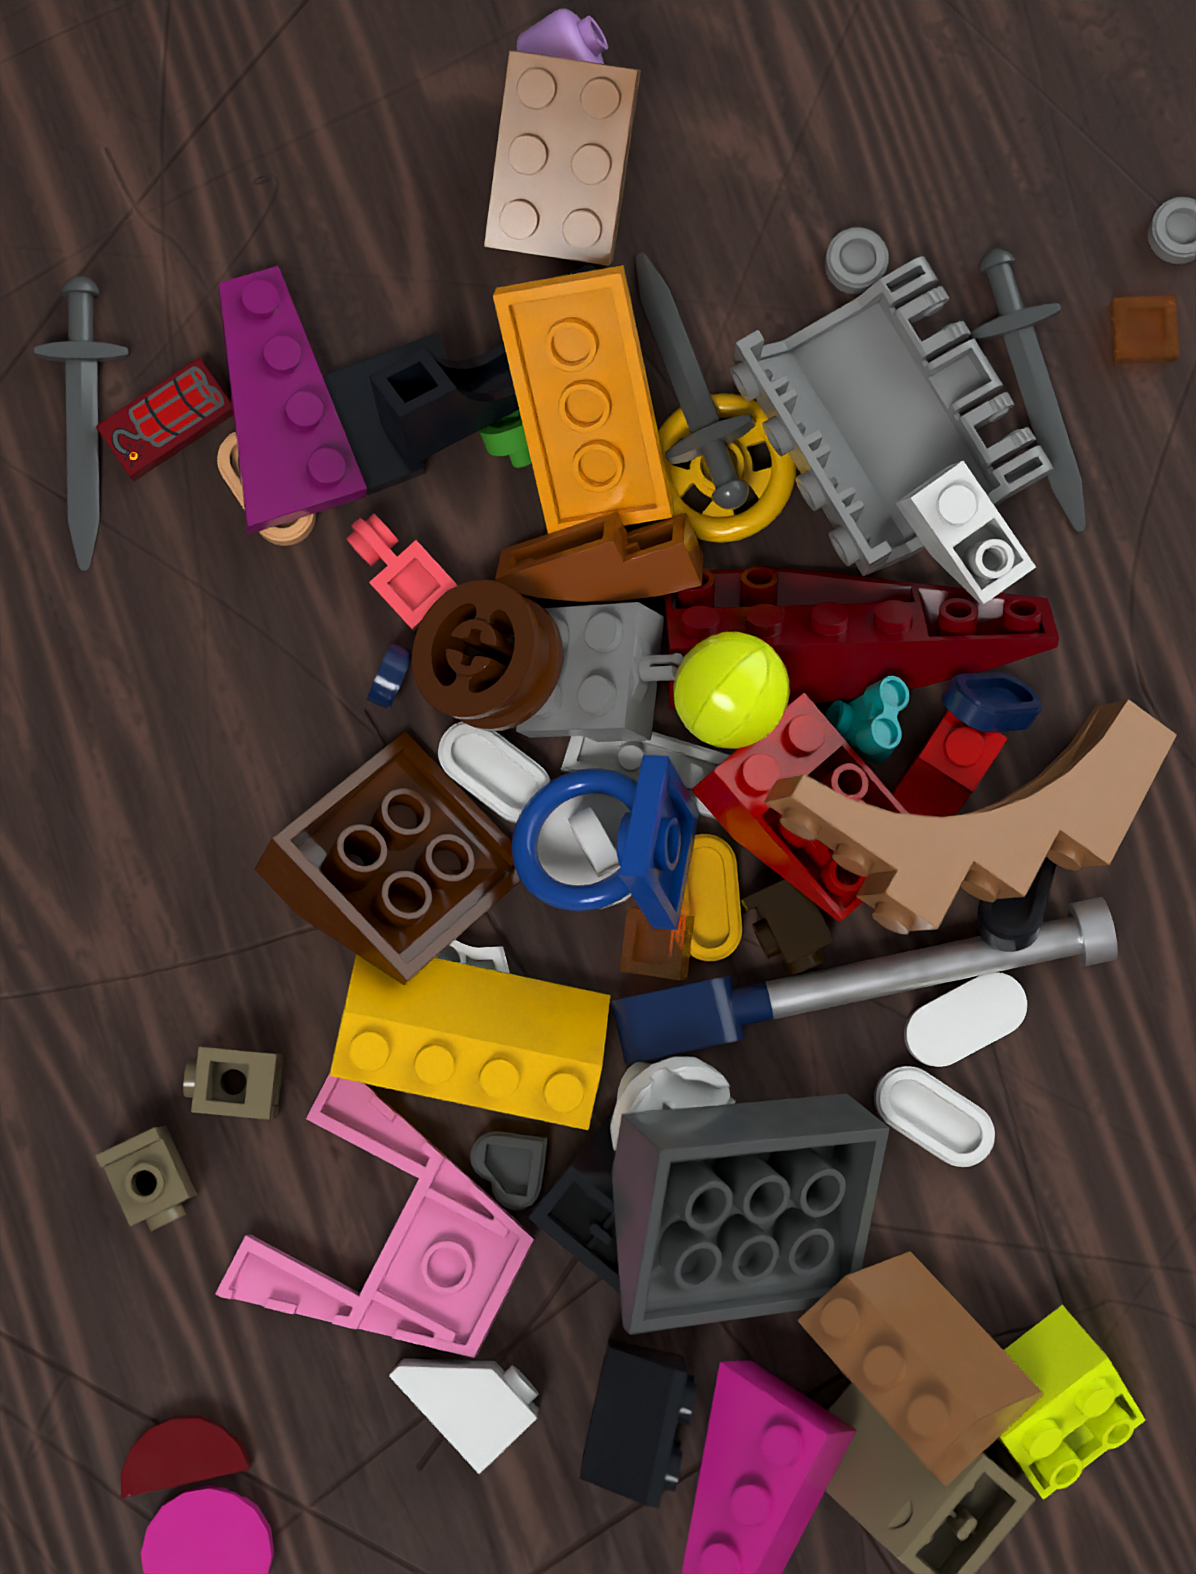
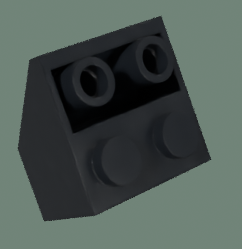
[528,1112,621,1294]
[580,1339,697,1509]

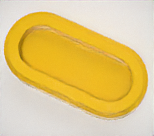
[678,834,742,962]

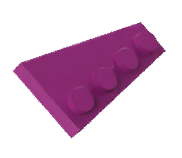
[218,266,367,535]

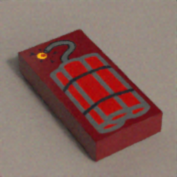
[95,357,233,481]

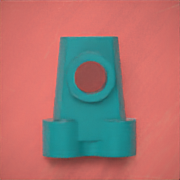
[824,676,909,765]

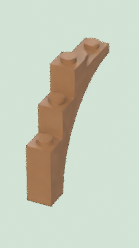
[764,699,1177,934]

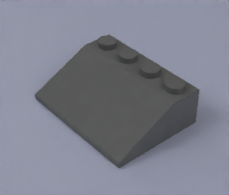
[612,1094,890,1334]

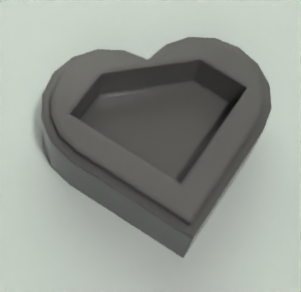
[470,1131,548,1210]

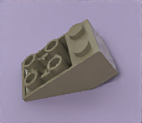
[826,1382,1036,1574]

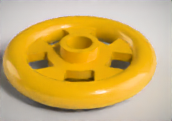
[658,393,797,543]

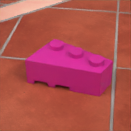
[682,1360,857,1574]

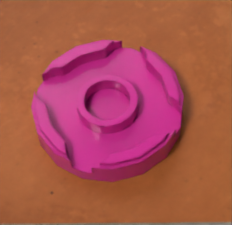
[141,1484,275,1574]

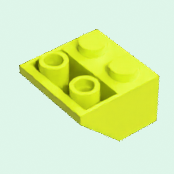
[997,1305,1146,1500]

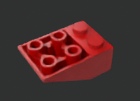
[691,693,909,922]

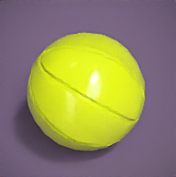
[673,632,790,749]

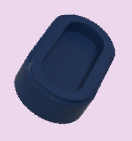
[941,672,1042,733]

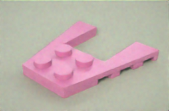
[215,1073,536,1358]

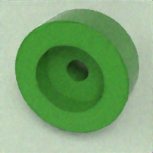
[479,410,532,468]

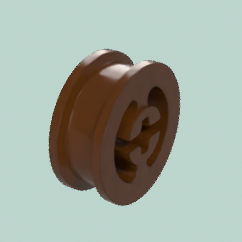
[412,580,563,731]

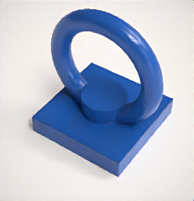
[512,755,699,930]

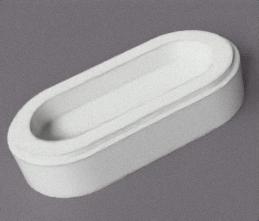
[438,722,550,823]
[904,972,1027,1067]
[874,1066,995,1167]

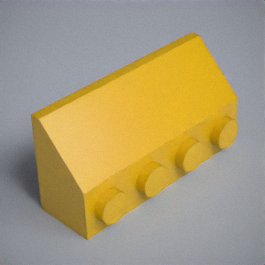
[330,954,610,1130]

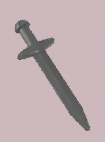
[970,248,1086,532]
[635,252,756,510]
[33,276,129,571]

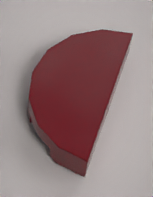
[121,1415,252,1499]

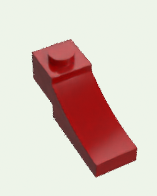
[891,709,1008,817]

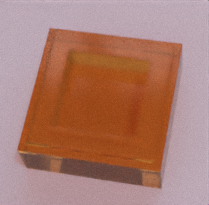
[1109,295,1179,364]
[620,907,694,980]

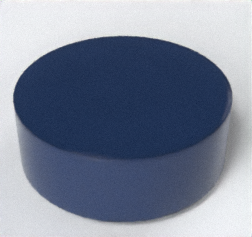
[367,642,412,709]

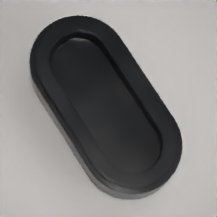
[976,857,1056,952]

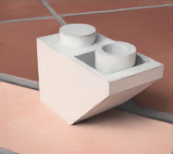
[895,461,1036,605]

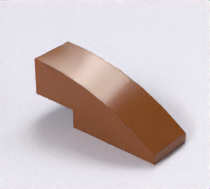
[495,511,704,602]

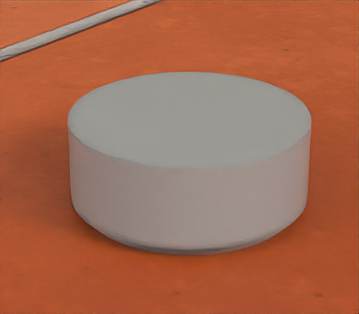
[1147,197,1196,264]
[825,227,889,294]

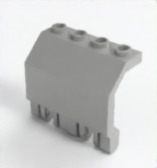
[730,256,1054,576]

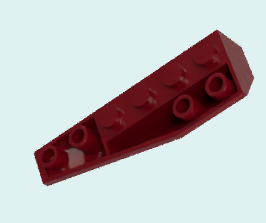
[663,566,1059,709]

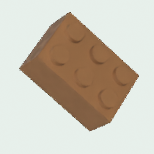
[484,50,641,266]

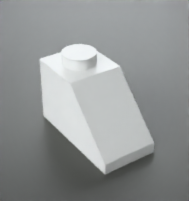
[389,1358,539,1474]

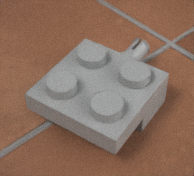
[516,602,683,742]

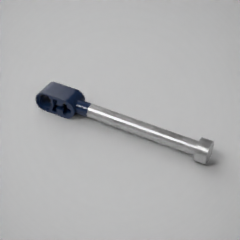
[612,897,1118,1064]

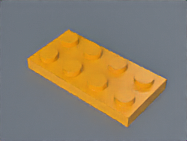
[493,265,674,534]

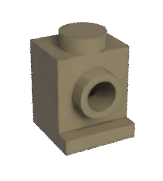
[183,1047,285,1120]
[95,1125,198,1231]

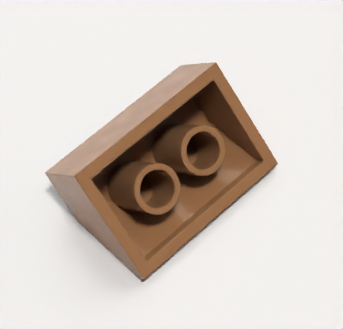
[797,1251,1044,1486]

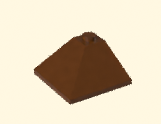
[254,731,521,985]

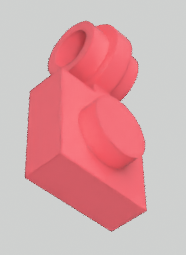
[346,513,458,631]

